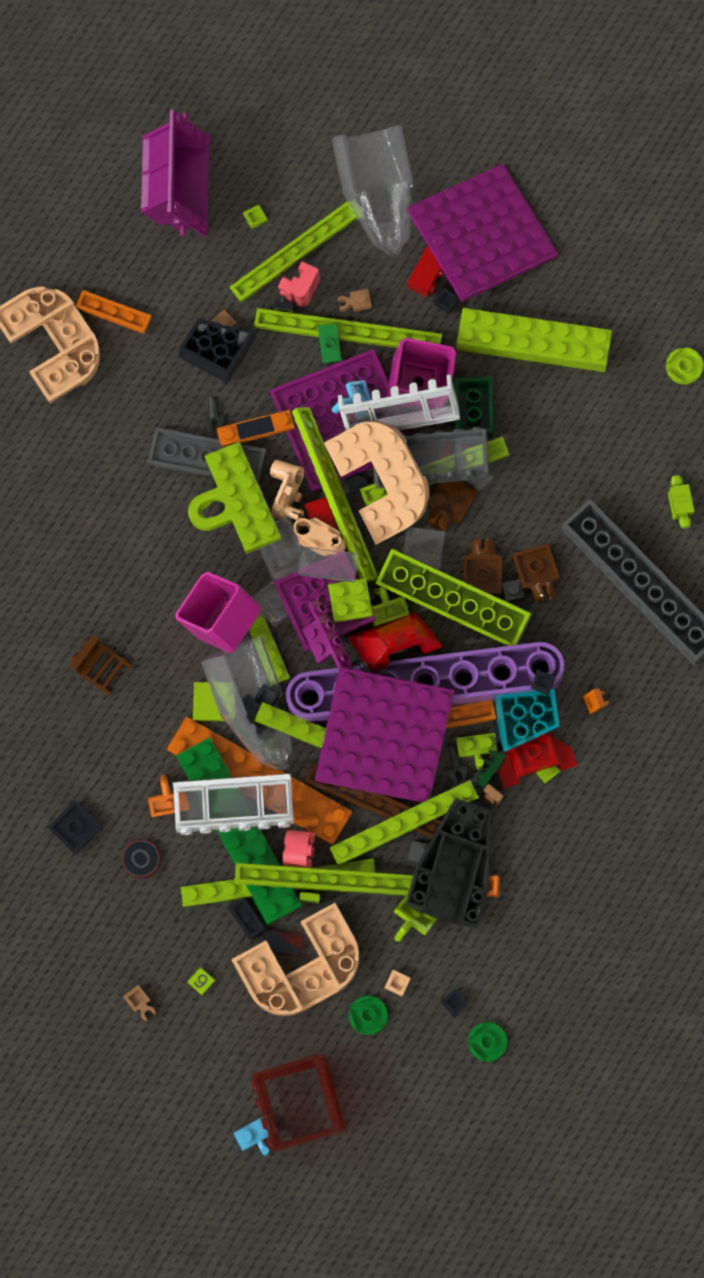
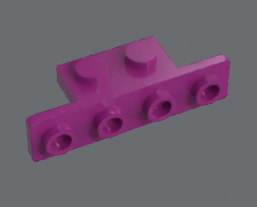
[302,601,353,669]

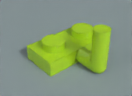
[371,587,410,626]
[456,733,497,770]
[394,895,437,942]

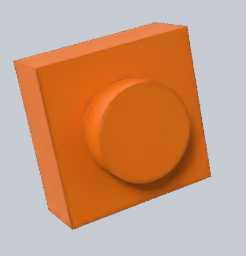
[487,876,500,897]

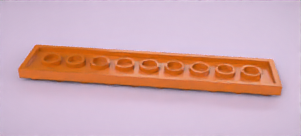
[167,716,353,846]

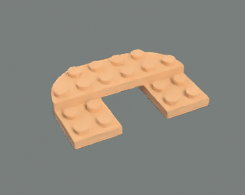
[0,287,100,403]
[324,421,429,544]
[231,903,359,1016]

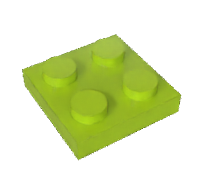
[328,578,372,623]

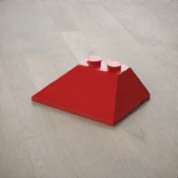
[348,612,442,673]

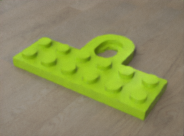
[188,442,282,554]

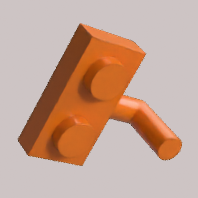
[148,775,190,817]

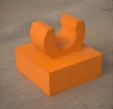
[583,688,609,714]

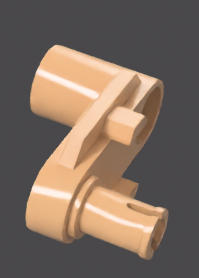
[270,460,304,521]
[294,518,346,558]

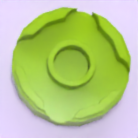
[666,348,703,385]

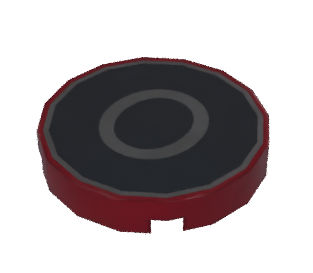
[121,840,160,879]

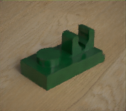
[477,749,507,789]

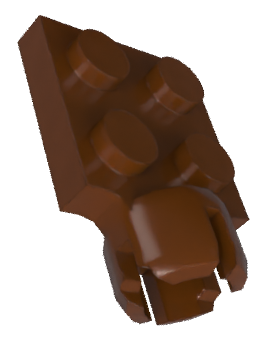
[427,481,479,533]
[463,538,502,595]
[512,543,560,603]

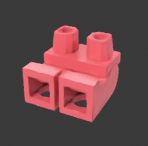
[278,262,320,307]

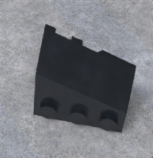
[179,319,256,384]

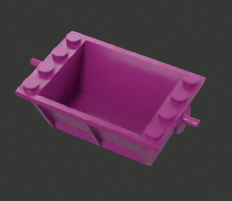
[141,110,211,237]

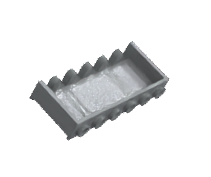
[373,427,490,489]

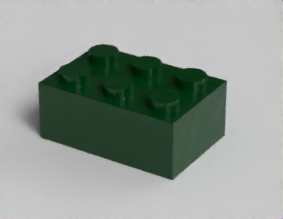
[454,377,494,438]

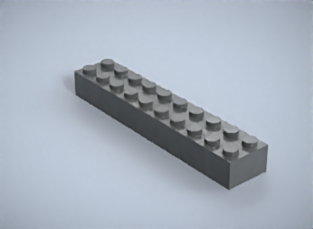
[561,499,704,666]

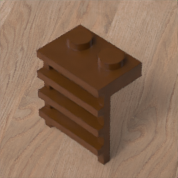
[70,635,132,696]

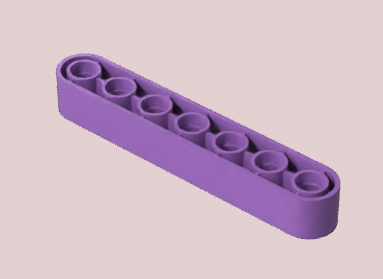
[286,642,564,725]

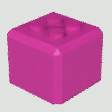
[387,338,456,410]
[176,572,261,653]

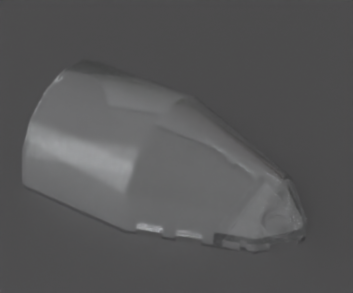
[331,125,413,256]
[200,636,292,771]

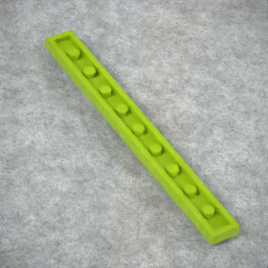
[254,308,442,348]
[292,407,378,582]
[181,859,376,907]
[235,863,413,896]

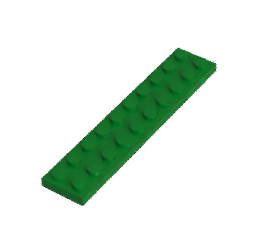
[176,737,302,925]

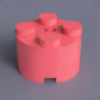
[283,830,315,868]

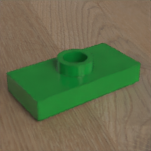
[318,323,342,363]

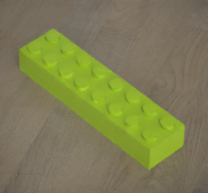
[457,308,612,372]
[375,549,532,646]

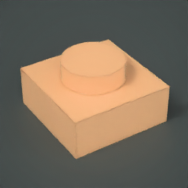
[384,970,411,997]

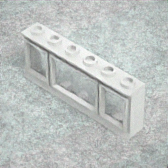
[338,375,460,431]
[173,774,294,835]

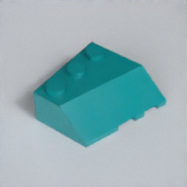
[494,689,560,752]

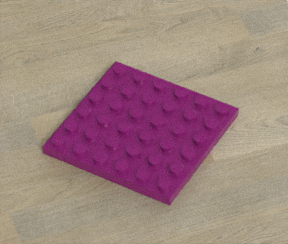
[407,164,559,302]
[269,349,417,492]
[315,666,454,803]

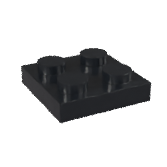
[48,800,103,855]

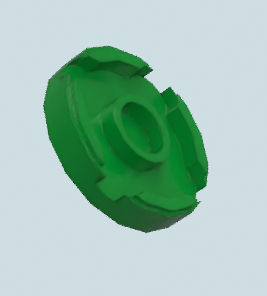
[349,995,388,1035]
[468,1022,508,1062]

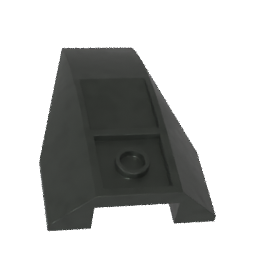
[405,798,491,928]

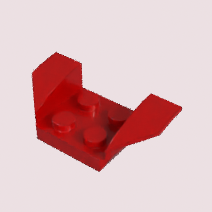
[498,732,578,788]

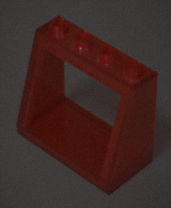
[250,1053,347,1152]

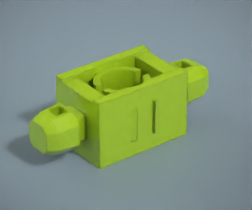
[668,475,694,529]

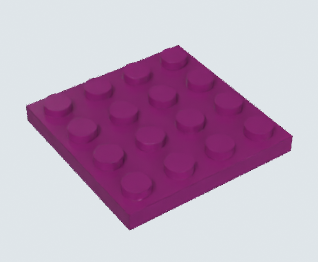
[274,551,376,652]

